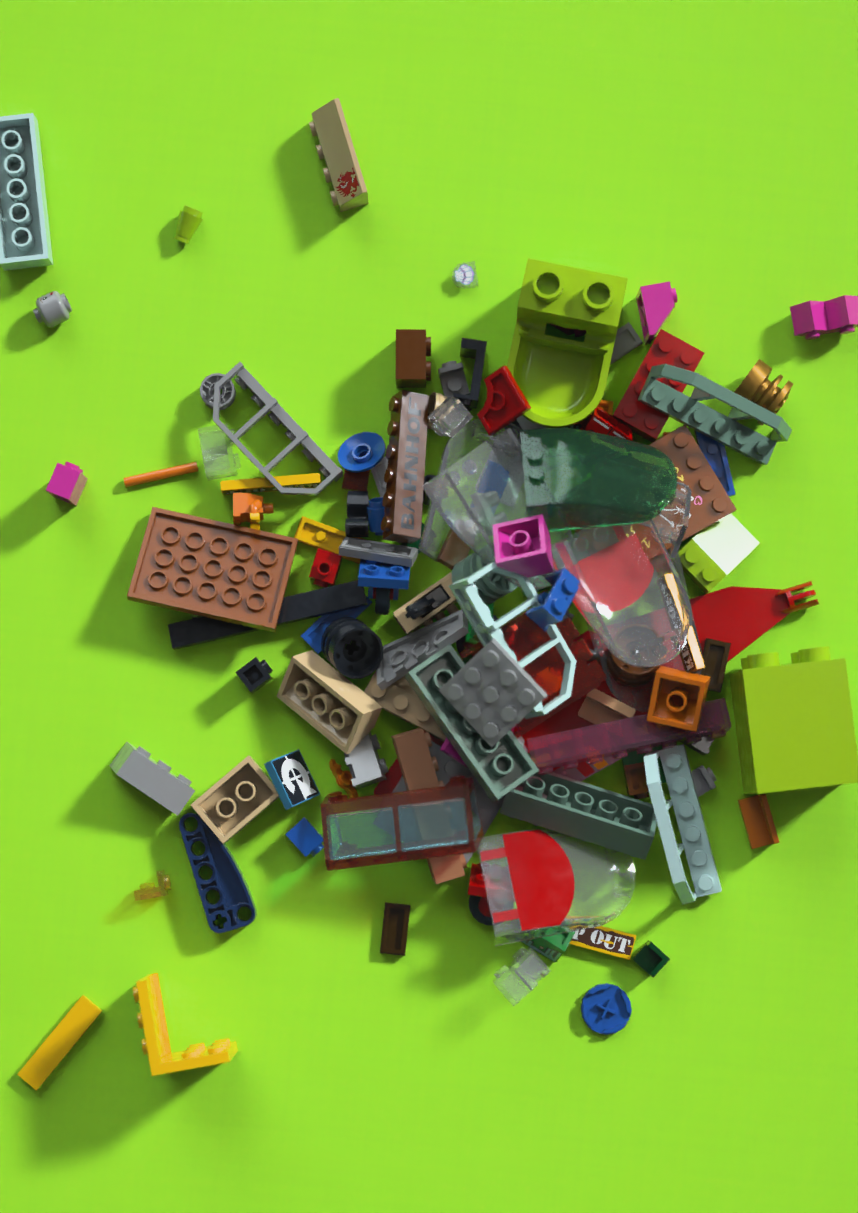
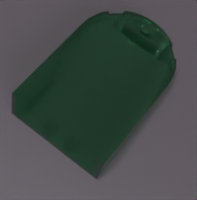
[520,428,678,532]

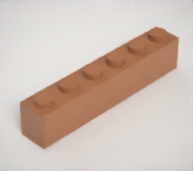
[391,728,467,884]

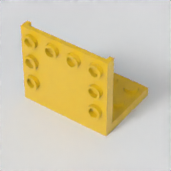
[133,973,238,1076]

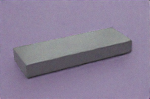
[339,537,418,567]

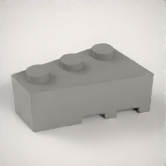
[344,732,389,789]
[110,742,195,816]

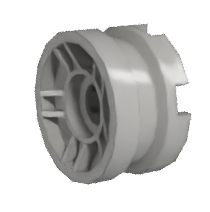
[200,373,236,410]

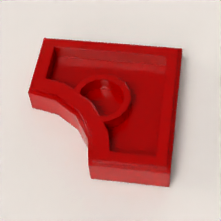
[477,366,532,436]

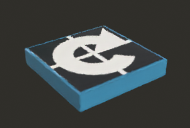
[264,749,320,810]

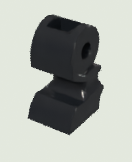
[345,491,369,537]

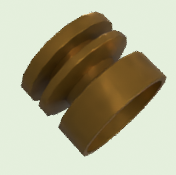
[734,359,793,426]

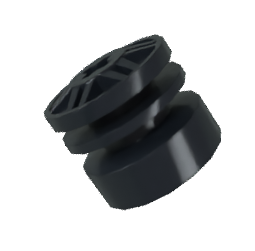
[321,617,384,679]

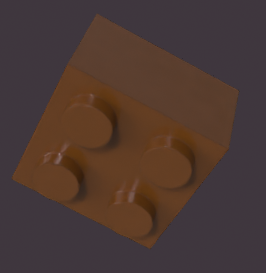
[396,329,431,388]

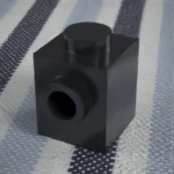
[236,657,273,693]

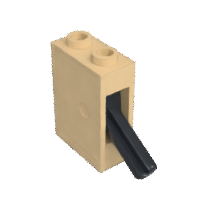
[393,572,459,635]

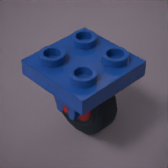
[358,559,410,615]

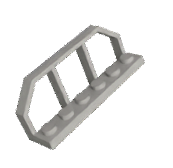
[213,362,343,496]

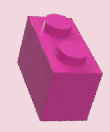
[46,461,88,506]

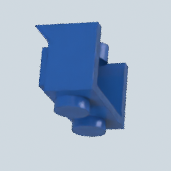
[525,568,580,632]

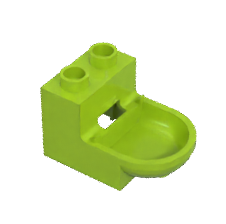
[507,258,628,428]

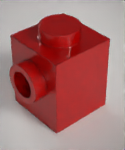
[309,548,343,588]

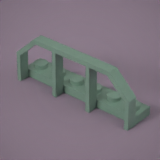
[638,364,792,465]

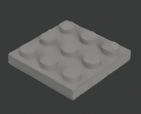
[438,638,547,747]

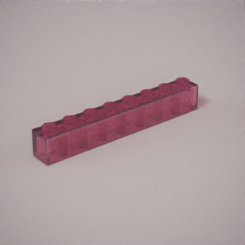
[525,698,732,775]

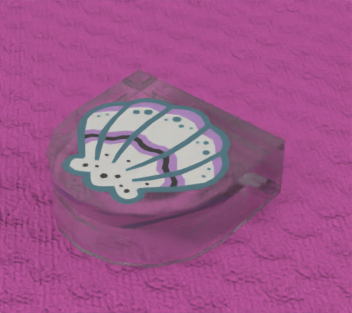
[452,261,478,289]

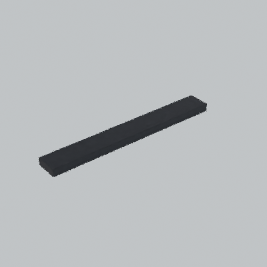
[168,580,368,650]

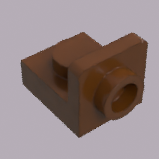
[623,762,649,799]

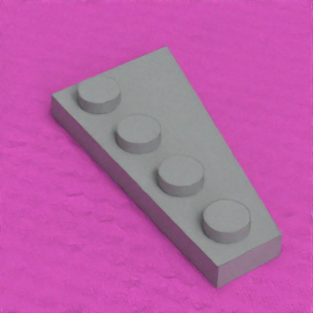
[376,610,469,690]

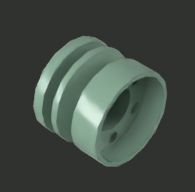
[452,544,519,606]

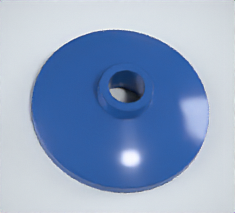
[338,432,386,473]

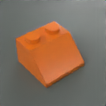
[647,666,710,732]

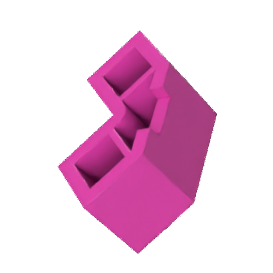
[790,295,858,340]

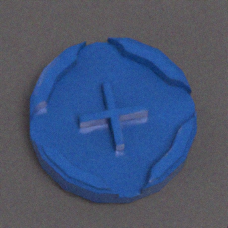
[581,983,632,1035]

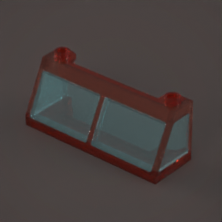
[321,775,484,871]

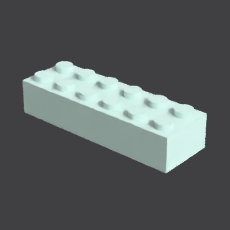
[0,113,53,271]

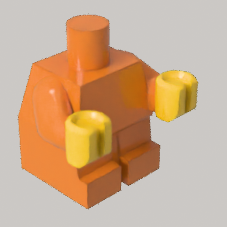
[233,493,273,530]

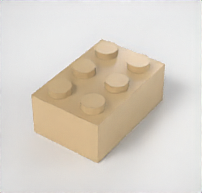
[191,755,279,844]

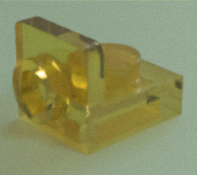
[134,870,171,901]

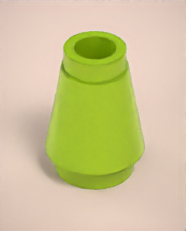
[174,205,203,244]

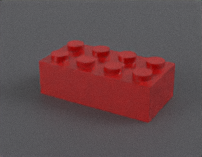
[613,329,704,443]

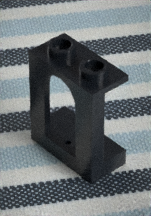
[453,338,487,411]

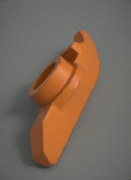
[329,759,359,803]

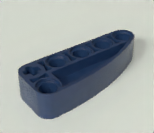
[179,813,257,933]

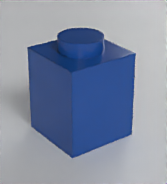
[285,817,325,857]

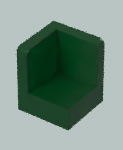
[632,940,670,978]

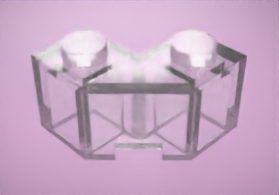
[493,946,551,1006]

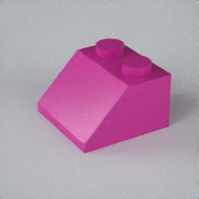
[636,281,677,345]
[493,514,554,578]

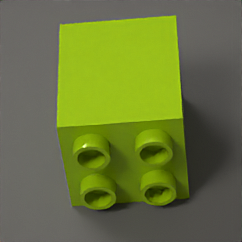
[729,646,858,794]

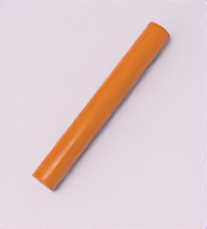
[124,462,199,487]

